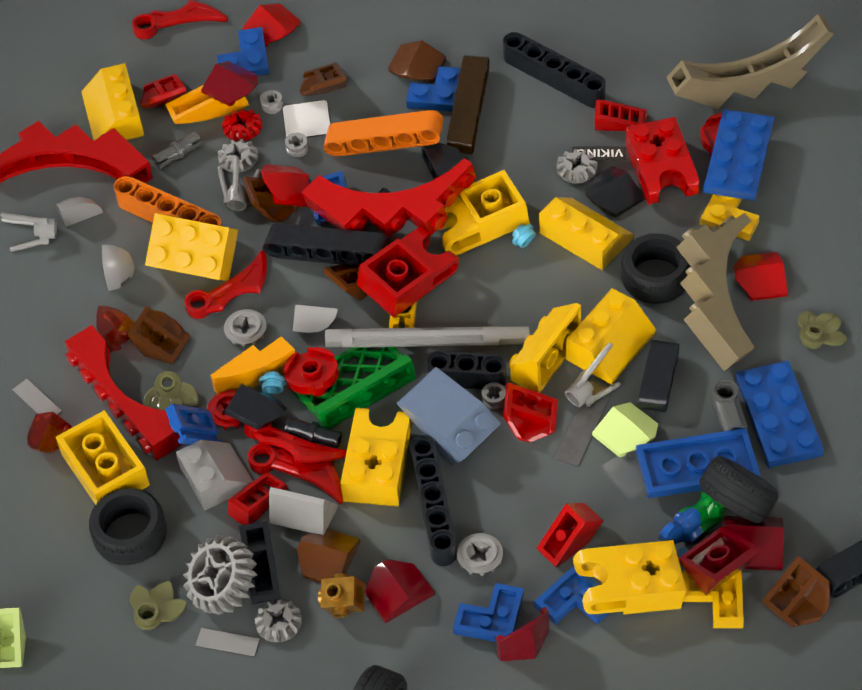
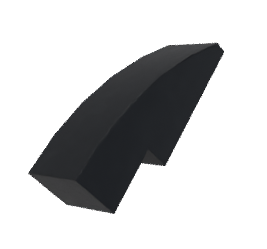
[239,521,281,605]

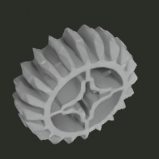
[183,535,257,615]

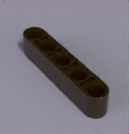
[446,55,490,155]

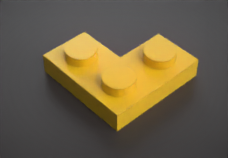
[700,194,759,241]
[682,570,744,628]

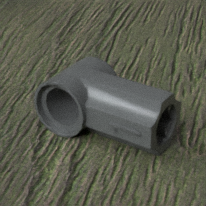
[712,379,748,432]

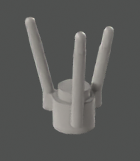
[217,156,261,211]
[0,213,57,252]
[565,343,621,407]

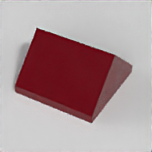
[724,515,784,571]
[678,526,760,596]

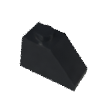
[421,142,468,180]

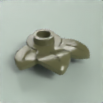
[797,310,848,349]
[144,371,199,410]
[129,581,187,630]

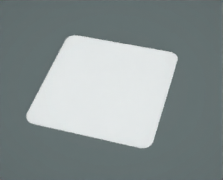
[283,100,330,137]

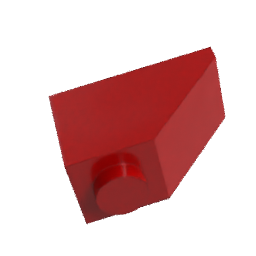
[536,503,604,567]

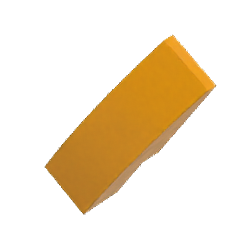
[165,85,249,124]
[210,336,295,394]

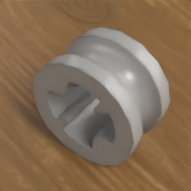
[260,90,283,114]
[285,132,308,158]
[482,382,506,410]

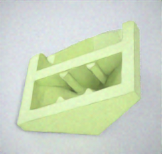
[592,402,658,457]
[0,608,26,668]

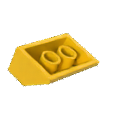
[81,63,144,140]
[539,197,634,270]
[566,288,656,385]
[509,303,581,393]

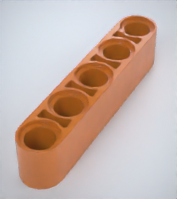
[323,110,444,157]
[114,176,222,226]

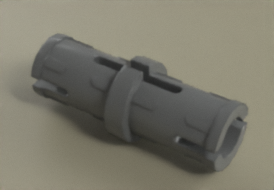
[152,131,203,170]

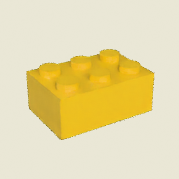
[145,213,239,281]
[56,410,150,505]

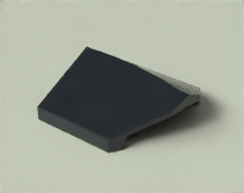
[584,166,644,217]
[225,384,287,430]

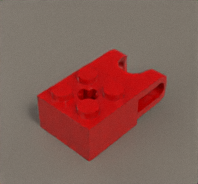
[625,117,699,205]
[357,226,460,318]

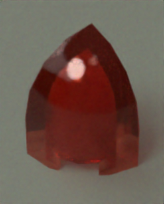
[96,305,135,352]
[27,412,72,453]

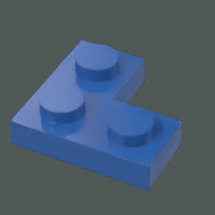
[217,27,269,75]
[406,66,461,111]
[534,566,610,625]
[453,583,524,642]

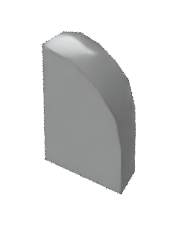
[56,196,103,227]
[102,245,135,291]
[293,304,338,333]

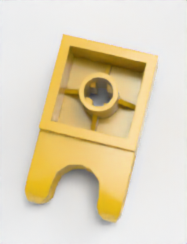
[440,170,530,255]
[340,408,413,507]
[573,540,686,614]

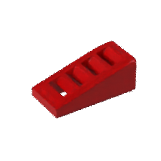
[595,100,647,131]
[228,471,288,525]

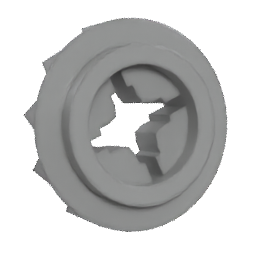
[218,139,258,173]
[556,149,597,184]
[224,309,267,347]
[457,533,503,576]
[255,599,302,642]

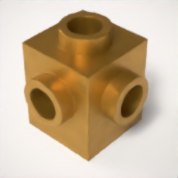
[318,573,365,618]

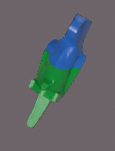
[658,491,727,544]

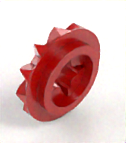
[222,107,262,141]
[207,390,242,430]

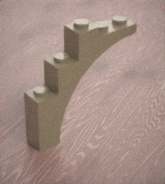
[666,14,834,109]
[676,213,755,371]

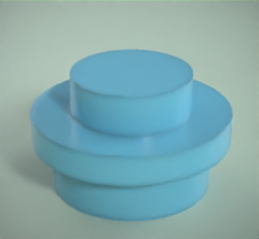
[512,224,536,248]
[259,372,286,394]

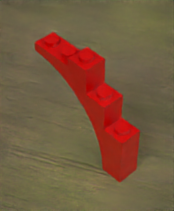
[0,121,153,183]
[301,158,476,237]

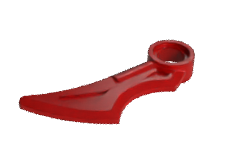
[132,0,228,39]
[184,250,267,319]
[244,422,347,463]
[247,444,343,505]

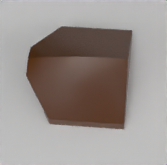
[388,40,446,83]
[299,62,346,96]
[243,176,299,223]
[323,265,368,301]
[127,306,190,365]
[297,529,361,583]
[761,556,830,627]

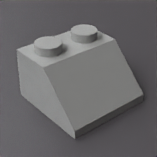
[176,440,253,510]

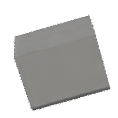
[269,487,338,535]

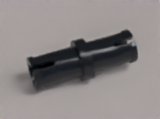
[284,416,343,449]

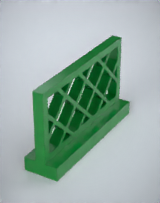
[291,347,416,429]

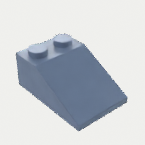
[397,367,501,466]

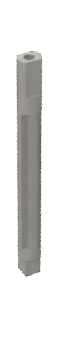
[325,326,529,348]

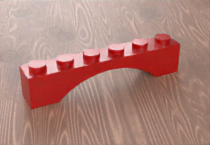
[65,325,183,461]

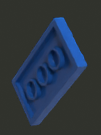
[704,109,774,201]
[735,361,824,468]
[635,428,761,499]

